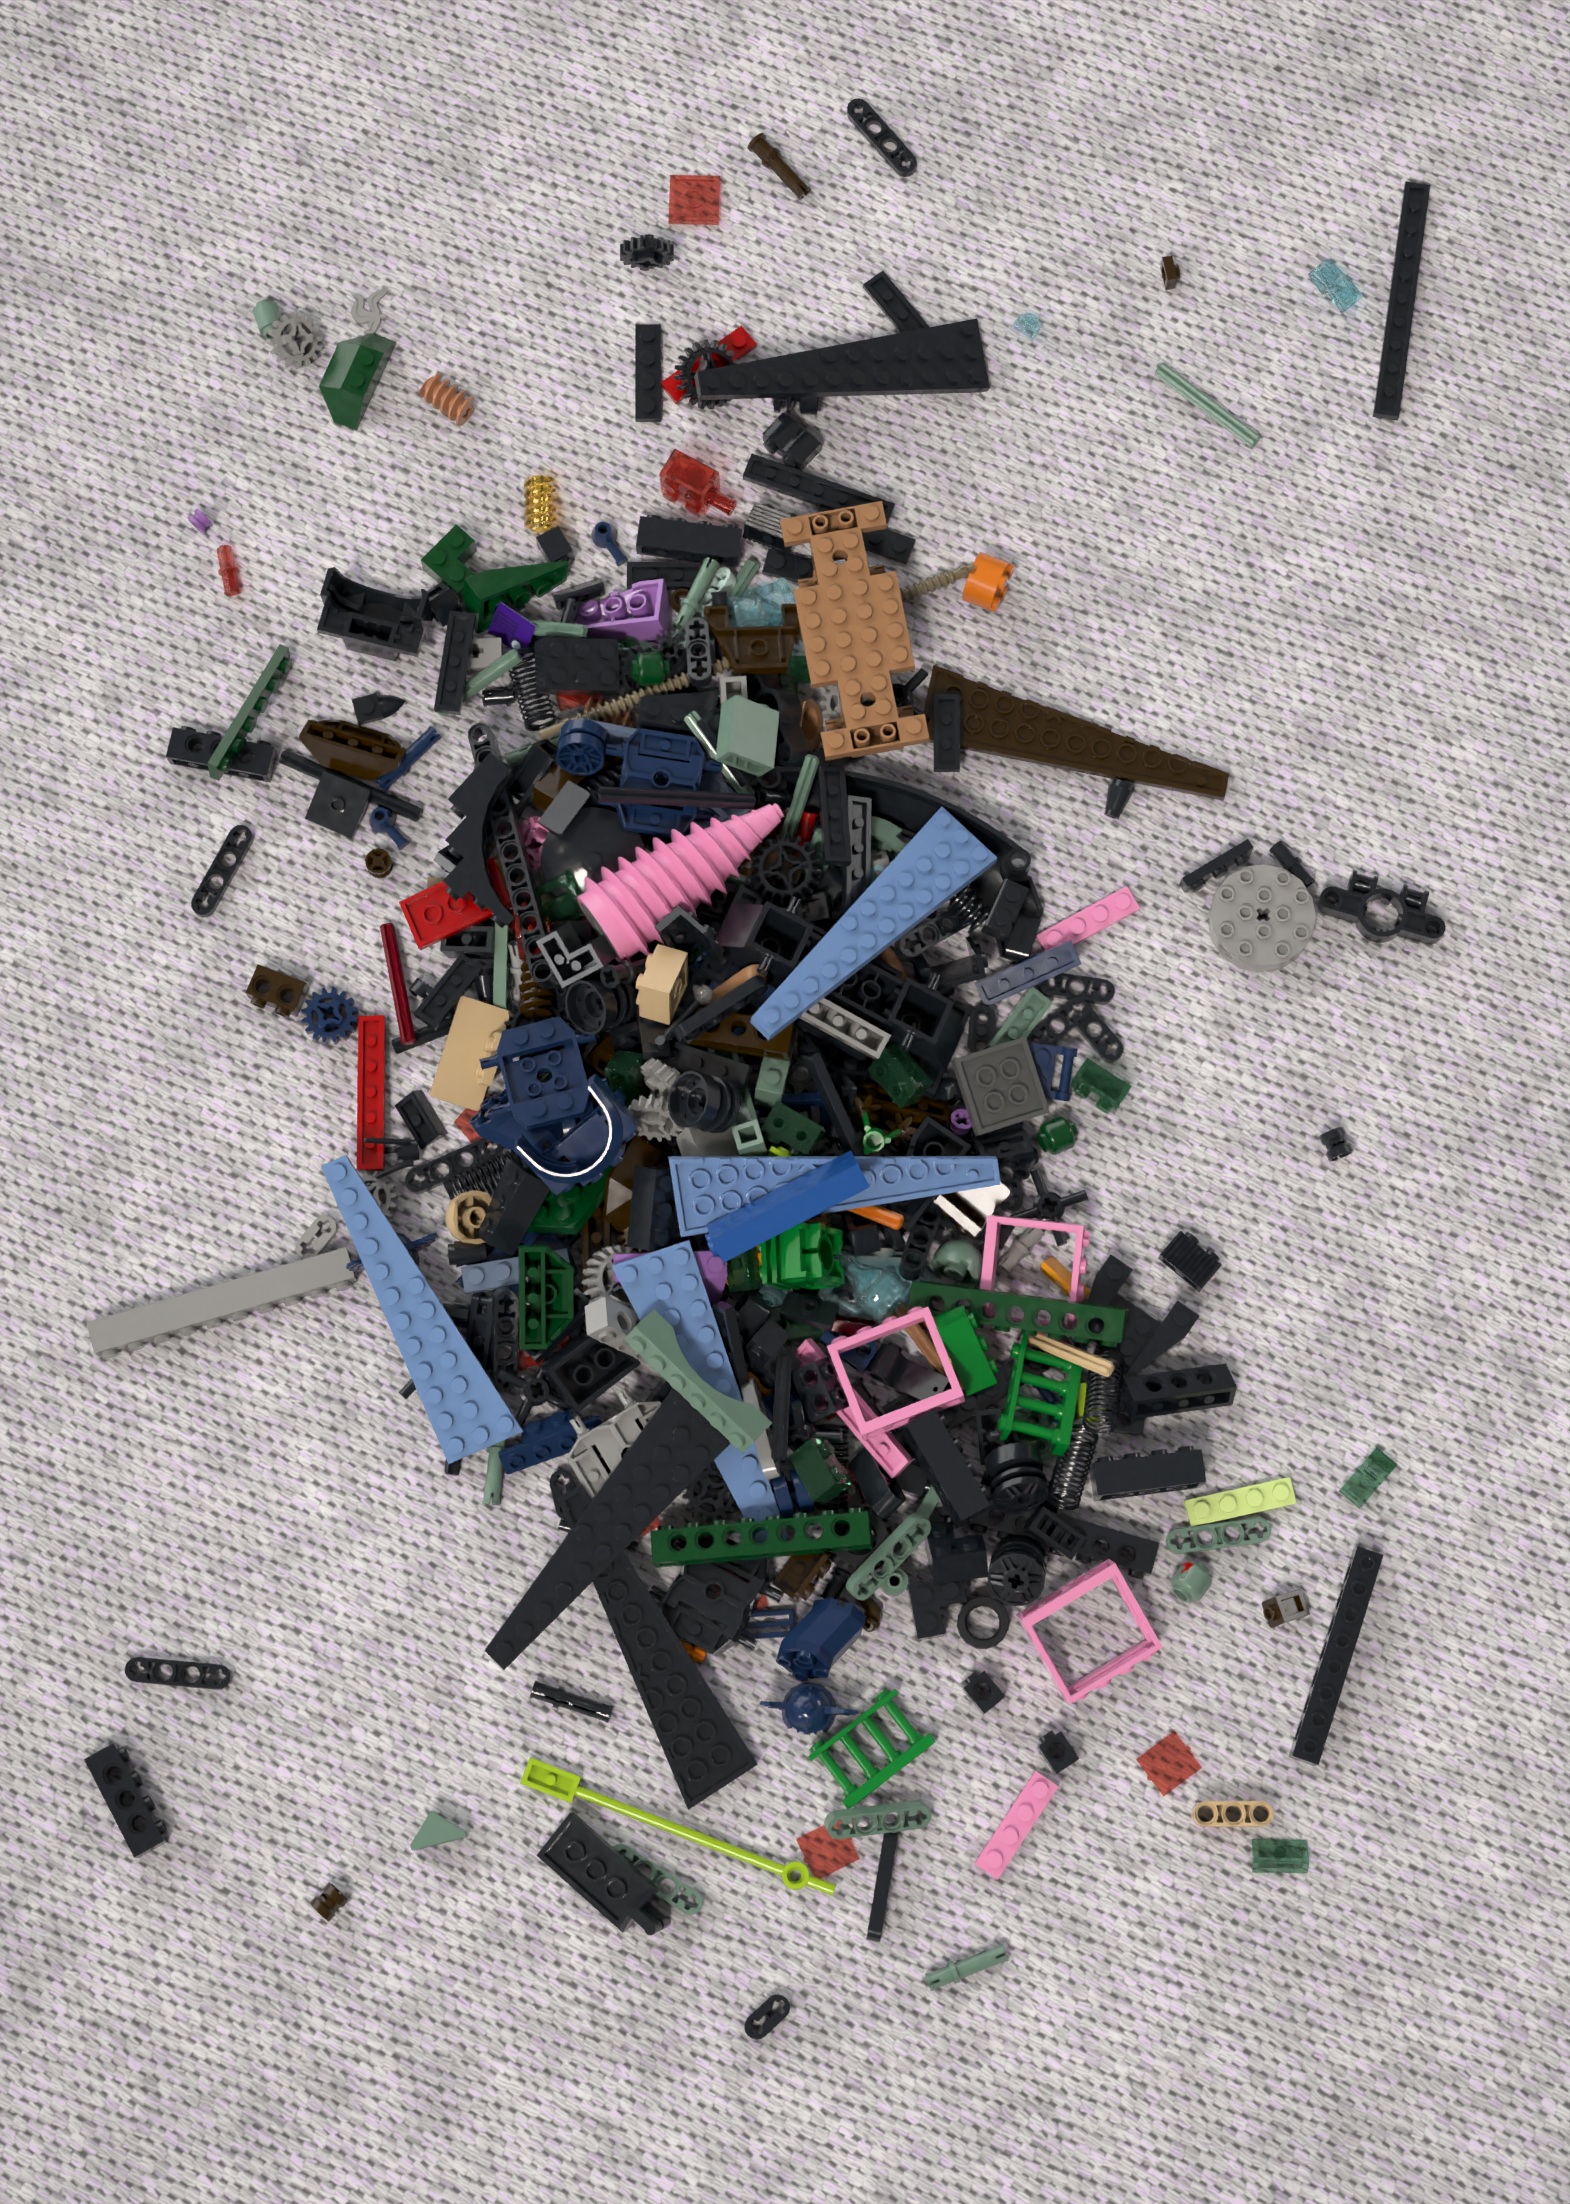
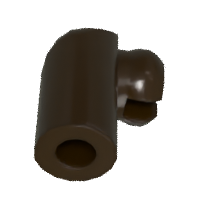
[855,1596,882,1632]

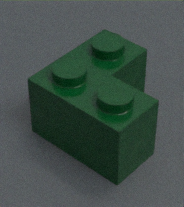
[421,524,477,603]

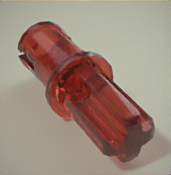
[217,545,241,597]

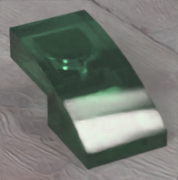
[1339,1447,1397,1509]

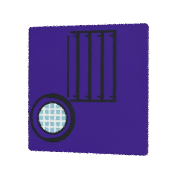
[487,602,536,657]

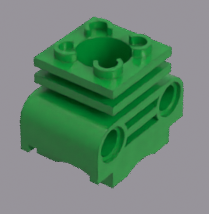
[758,1222,845,1291]

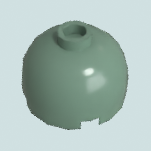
[929,1239,983,1288]

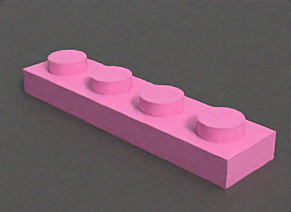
[1036,886,1140,951]
[975,1771,1059,1880]

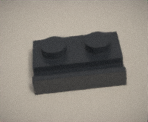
[970,1122,1034,1165]

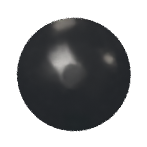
[541,808,646,912]

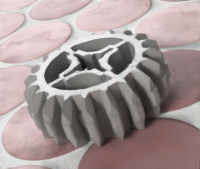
[582,1245,639,1310]

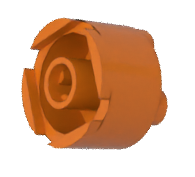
[962,552,1015,612]

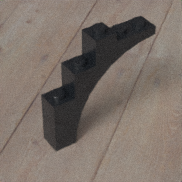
[434,739,558,873]
[443,752,517,930]

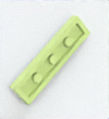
[1184,1477,1297,1527]

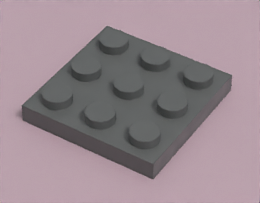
[951,1036,1050,1136]

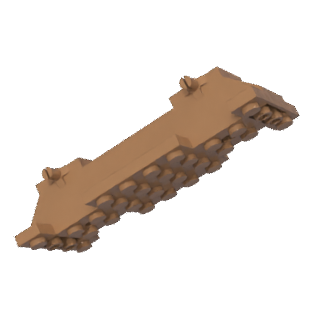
[780,501,930,761]

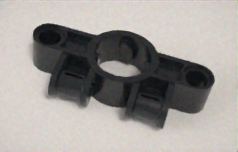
[741,673,811,767]
[1317,870,1446,945]

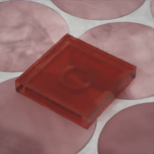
[668,175,720,225]

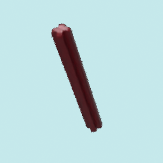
[380,923,416,1045]

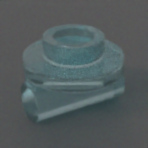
[1012,313,1041,341]
[758,1284,786,1307]

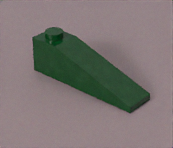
[463,561,568,634]

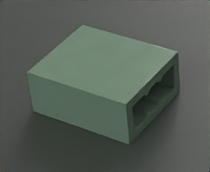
[715,695,779,777]

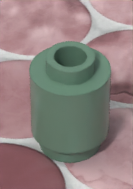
[253,299,284,339]
[880,1568,908,1597]

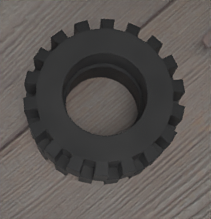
[829,1504,893,1574]

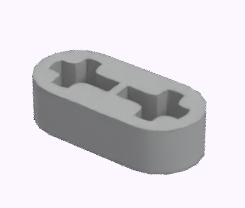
[296,1215,338,1260]

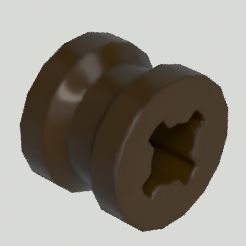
[365,848,393,878]

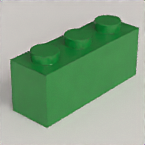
[934,1305,999,1396]

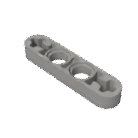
[740,1377,782,1480]

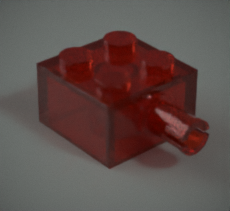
[659,449,737,516]

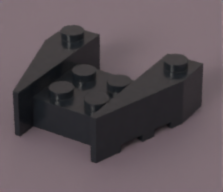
[1074,1255,1199,1383]

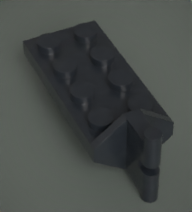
[536,1812,671,1935]

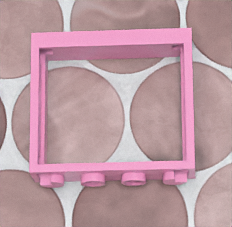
[980,1214,1090,1329]
[827,1306,965,1441]
[1016,1559,1162,1704]

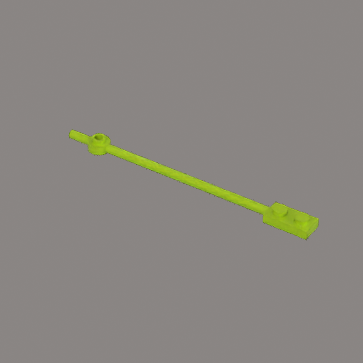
[520,1757,836,1896]

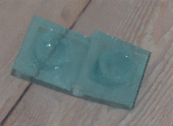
[1308,259,1363,313]

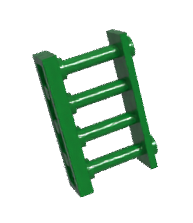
[997,1334,1083,1456]
[808,1689,936,1809]

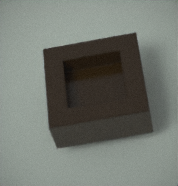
[1160,256,1180,290]

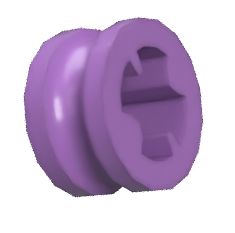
[187,509,213,534]
[948,1109,972,1136]

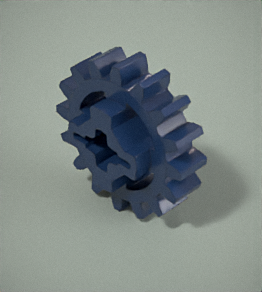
[301,987,359,1045]

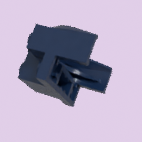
[513,1073,639,1196]

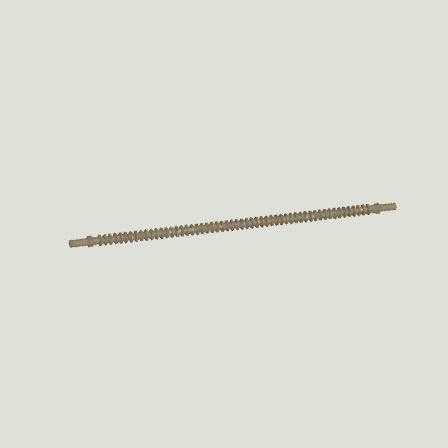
[538,562,977,740]

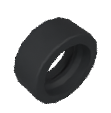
[957,1596,1009,1649]

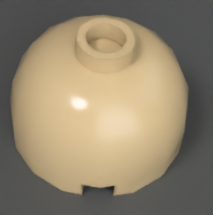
[445,1190,492,1244]

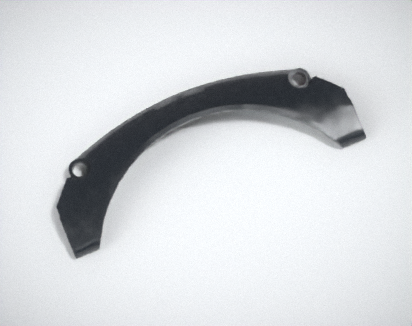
[752,766,1043,963]

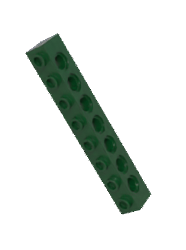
[908,1280,1129,1347]
[650,1508,873,1568]

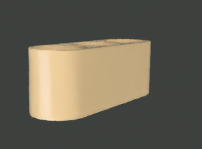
[1191,1801,1274,1827]

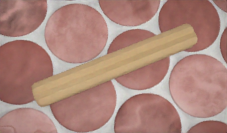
[1021,1331,1115,1377]

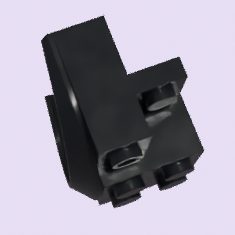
[317,567,434,661]

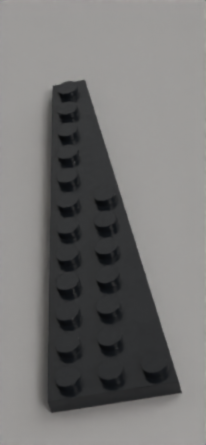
[694,318,990,400]
[484,1388,731,1670]
[558,1485,758,1810]

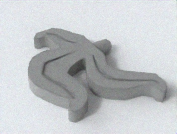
[351,285,388,335]

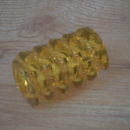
[524,475,556,533]

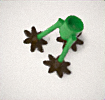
[847,1095,917,1156]

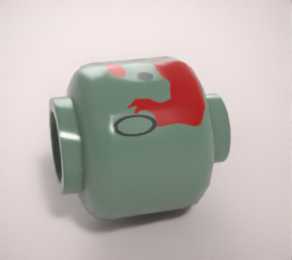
[1171,1561,1212,1603]

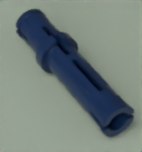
[375,726,441,791]

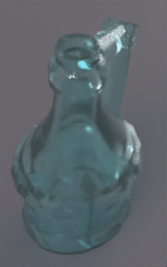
[727,578,796,627]
[818,1249,911,1325]

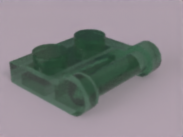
[526,871,585,930]

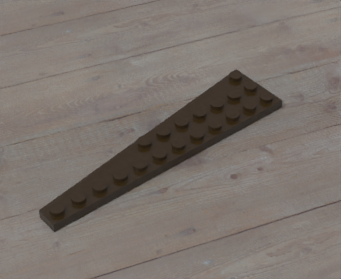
[923,665,1229,801]

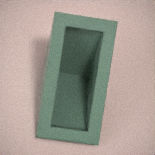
[410,1811,468,1851]

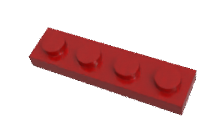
[661,325,757,404]

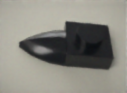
[352,693,406,725]

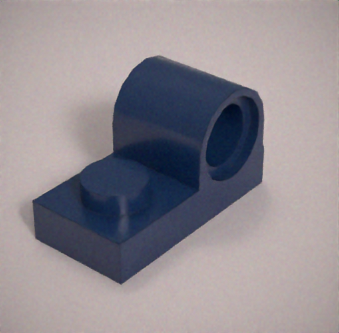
[820,1330,876,1375]

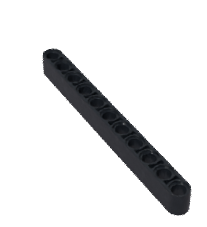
[468,723,559,990]

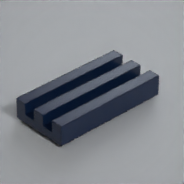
[743,1609,795,1639]

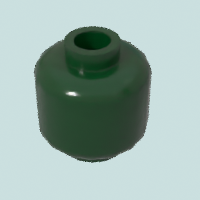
[631,652,670,686]
[1036,1116,1078,1155]

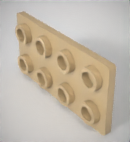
[429,996,510,1111]

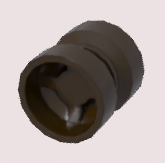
[310,1882,348,1922]

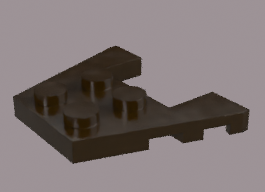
[704,604,800,675]

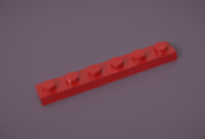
[356,1015,386,1172]

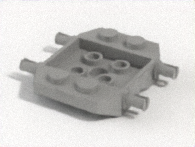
[566,1387,688,1501]

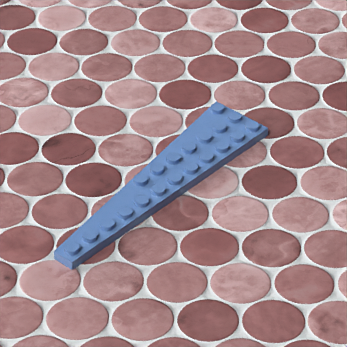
[750,806,997,1040]
[321,1155,524,1464]
[668,1156,1001,1237]
[612,1240,789,1543]

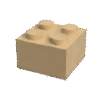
[636,944,688,1025]

